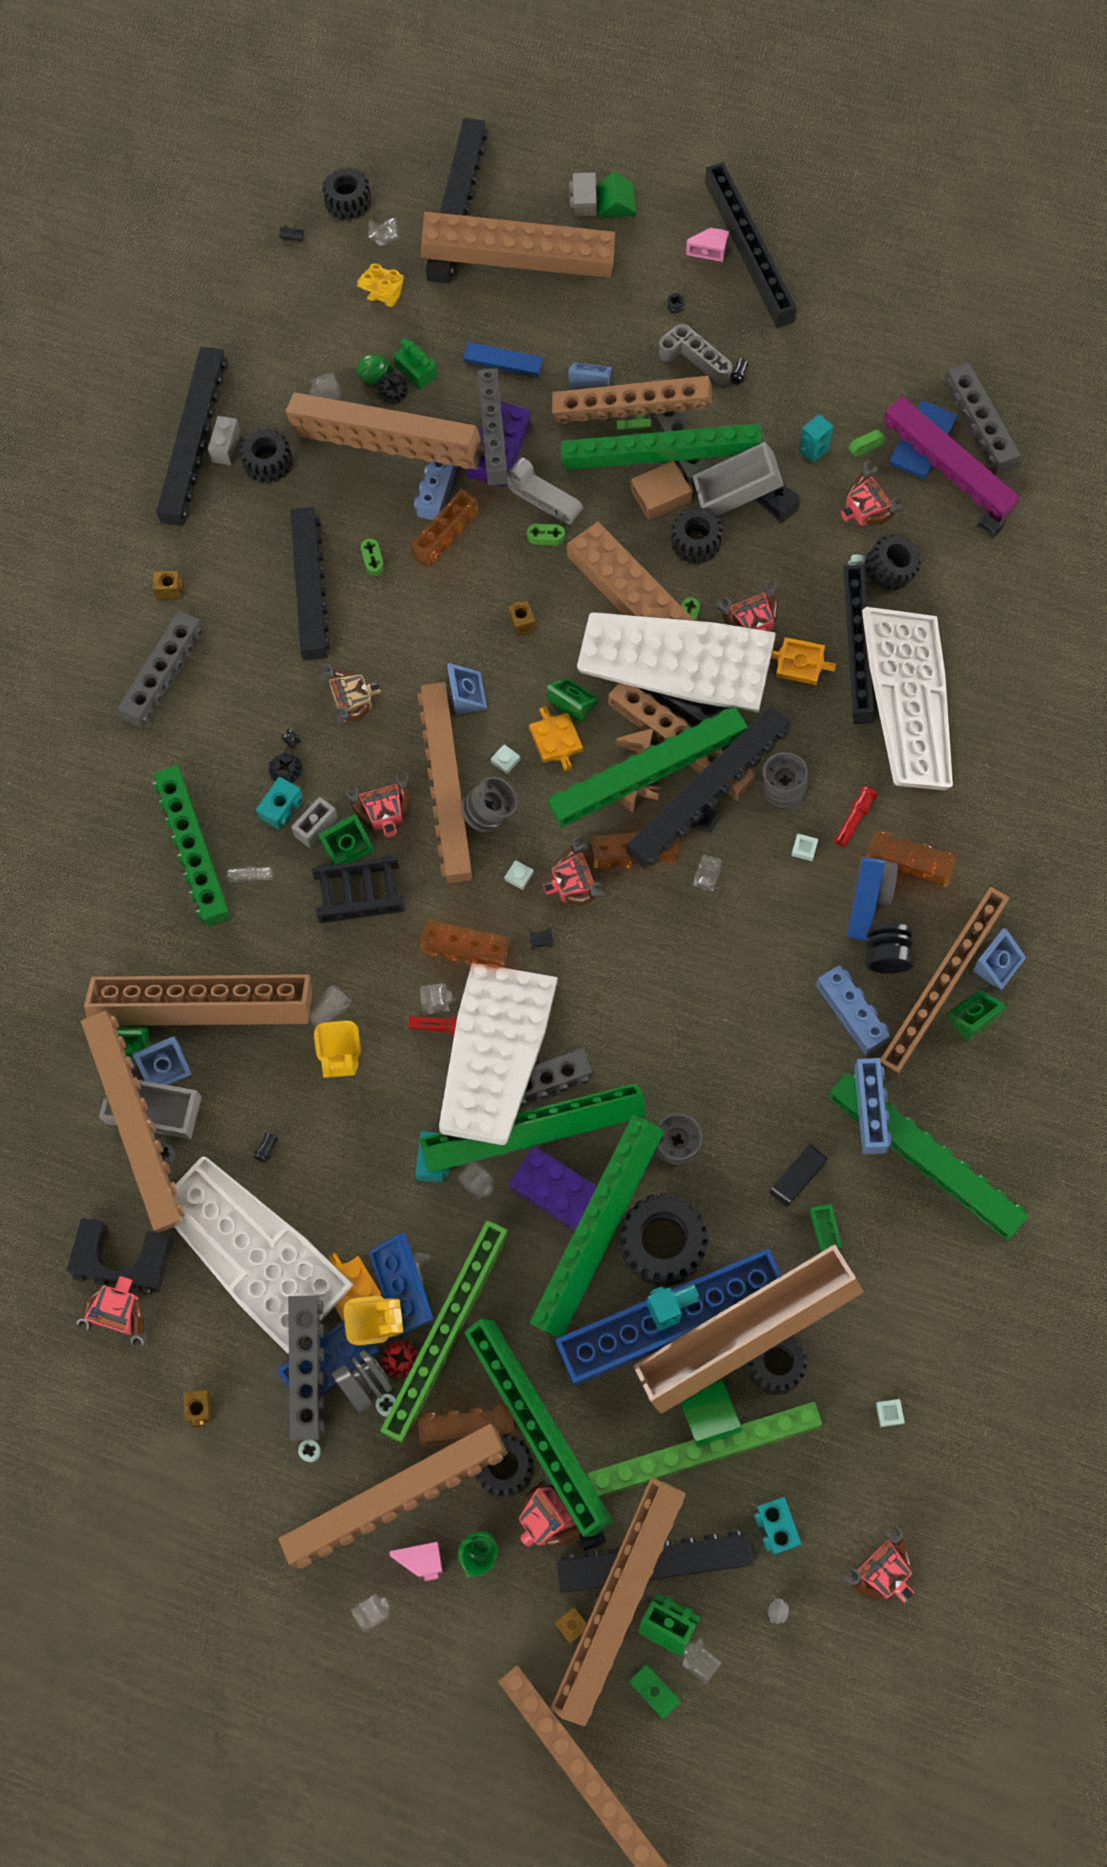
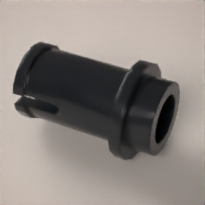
[279,225,304,242]
[730,359,749,385]
[254,1132,278,1163]

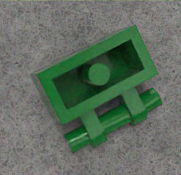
[393,338,438,390]
[638,1594,701,1657]

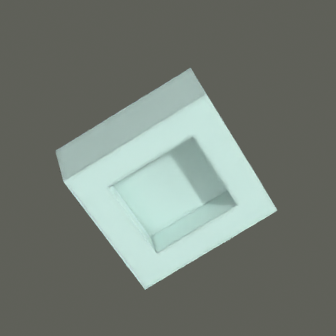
[491,744,520,774]
[792,834,818,861]
[504,860,534,890]
[876,1399,905,1428]

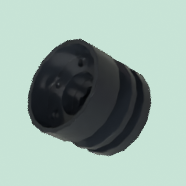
[866,923,913,974]

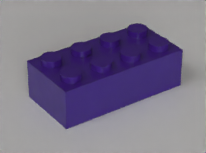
[467,402,530,487]
[509,1146,597,1232]

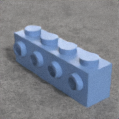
[414,461,458,522]
[816,965,890,1056]
[854,1058,891,1154]

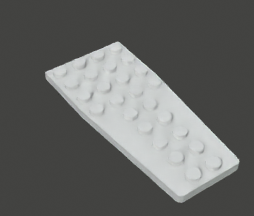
[862,607,953,790]
[577,613,776,713]
[439,962,557,1145]
[175,1157,354,1354]

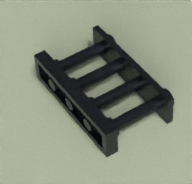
[311,855,405,924]

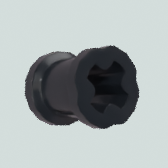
[977,511,1004,538]
[529,928,553,950]

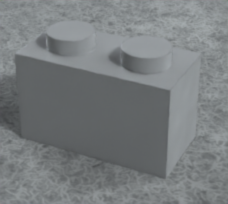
[569,173,597,217]
[208,416,241,465]
[292,797,339,849]

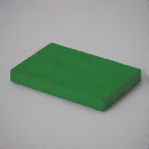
[680,1378,742,1446]

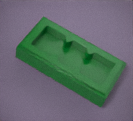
[809,1204,843,1253]
[629,1664,681,1720]

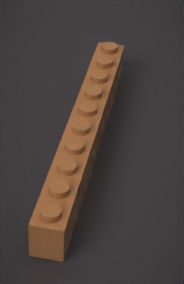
[418,682,473,884]
[880,887,1010,1080]
[81,1011,185,1233]
[278,1424,508,1569]
[550,1477,686,1726]
[498,1665,668,1867]

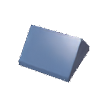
[568,362,612,390]
[447,663,487,715]
[973,928,1026,990]
[133,1037,192,1085]

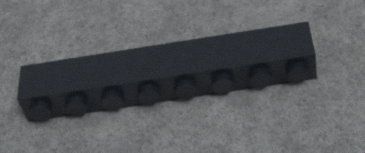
[290,507,331,660]
[844,564,874,724]
[556,1531,753,1593]

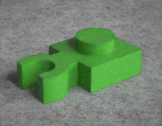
[617,416,651,430]

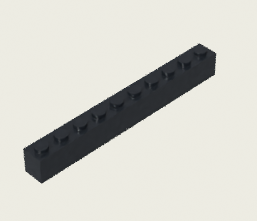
[426,118,489,284]
[705,162,796,328]
[156,347,228,526]
[626,706,790,869]

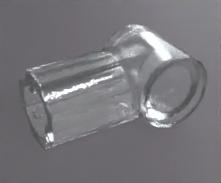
[309,985,351,1026]

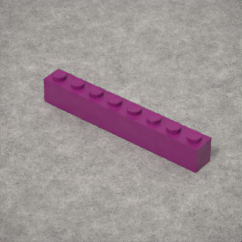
[884,396,1020,522]

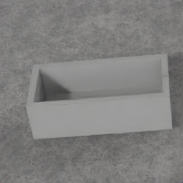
[693,442,784,517]
[99,1080,202,1139]

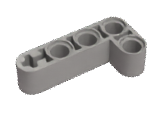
[659,324,732,385]
[507,457,583,524]

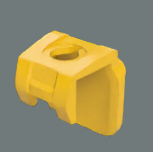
[357,264,404,307]
[314,1021,361,1078]
[343,1295,403,1346]

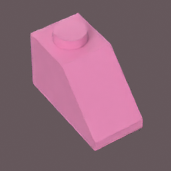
[686,228,729,262]
[390,1542,444,1581]

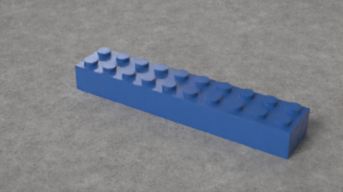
[555,1248,781,1387]

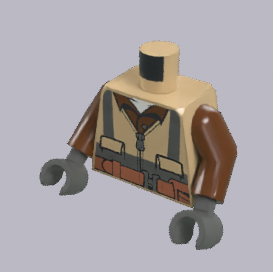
[319,663,381,724]

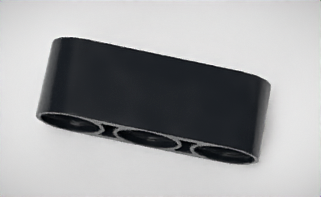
[769,1144,828,1207]

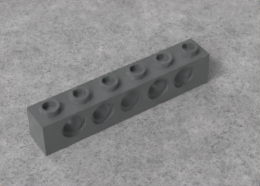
[944,362,1021,474]
[477,368,508,485]
[648,377,712,487]
[117,610,203,728]
[519,1049,592,1108]
[288,1295,325,1441]

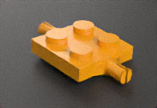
[771,637,836,685]
[529,706,583,771]
[328,1253,383,1320]

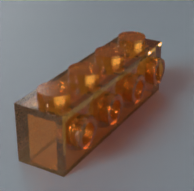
[411,489,478,568]
[866,830,958,887]
[591,832,680,870]
[420,919,511,969]
[418,1406,516,1446]

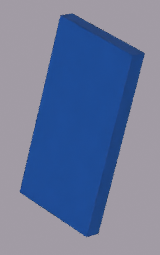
[889,401,958,479]
[368,1233,434,1338]
[276,1320,379,1398]

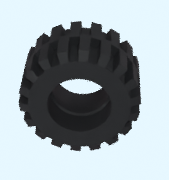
[322,167,371,221]
[240,428,293,484]
[671,507,723,564]
[864,534,922,591]
[747,1335,808,1395]
[475,1434,534,1498]

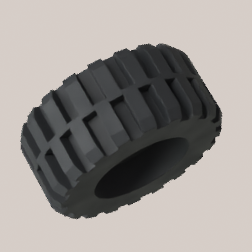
[620,1193,708,1286]

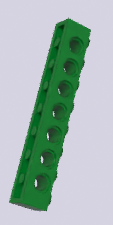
[153,765,231,927]

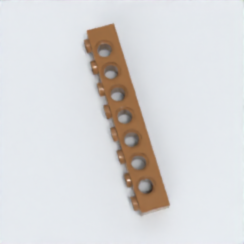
[552,376,712,424]
[608,683,755,801]

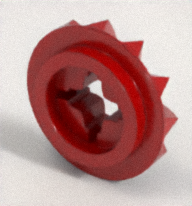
[382,1341,418,1378]

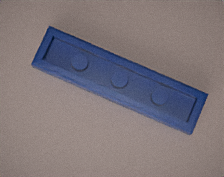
[463,342,543,377]
[847,857,885,941]

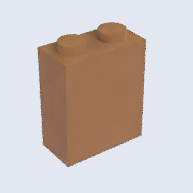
[631,461,693,521]

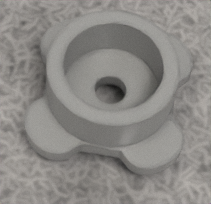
[768,1598,789,1624]

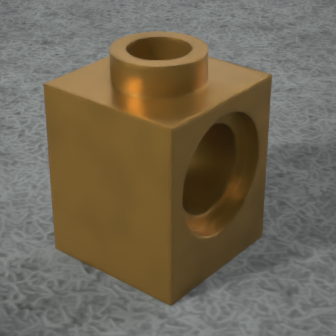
[152,571,184,600]
[508,601,536,637]
[183,1390,212,1427]
[555,1607,587,1644]

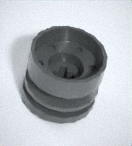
[763,752,808,808]
[461,777,517,832]
[852,857,898,907]
[654,1113,703,1167]
[332,1350,392,1414]

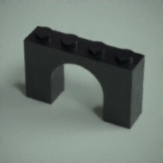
[66,1218,173,1295]

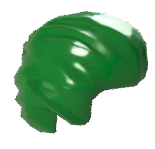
[356,354,394,386]
[458,1531,499,1577]

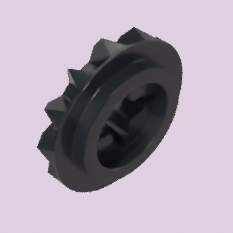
[377,372,408,404]
[268,752,302,783]

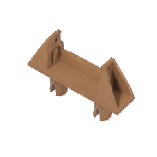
[616,729,661,813]

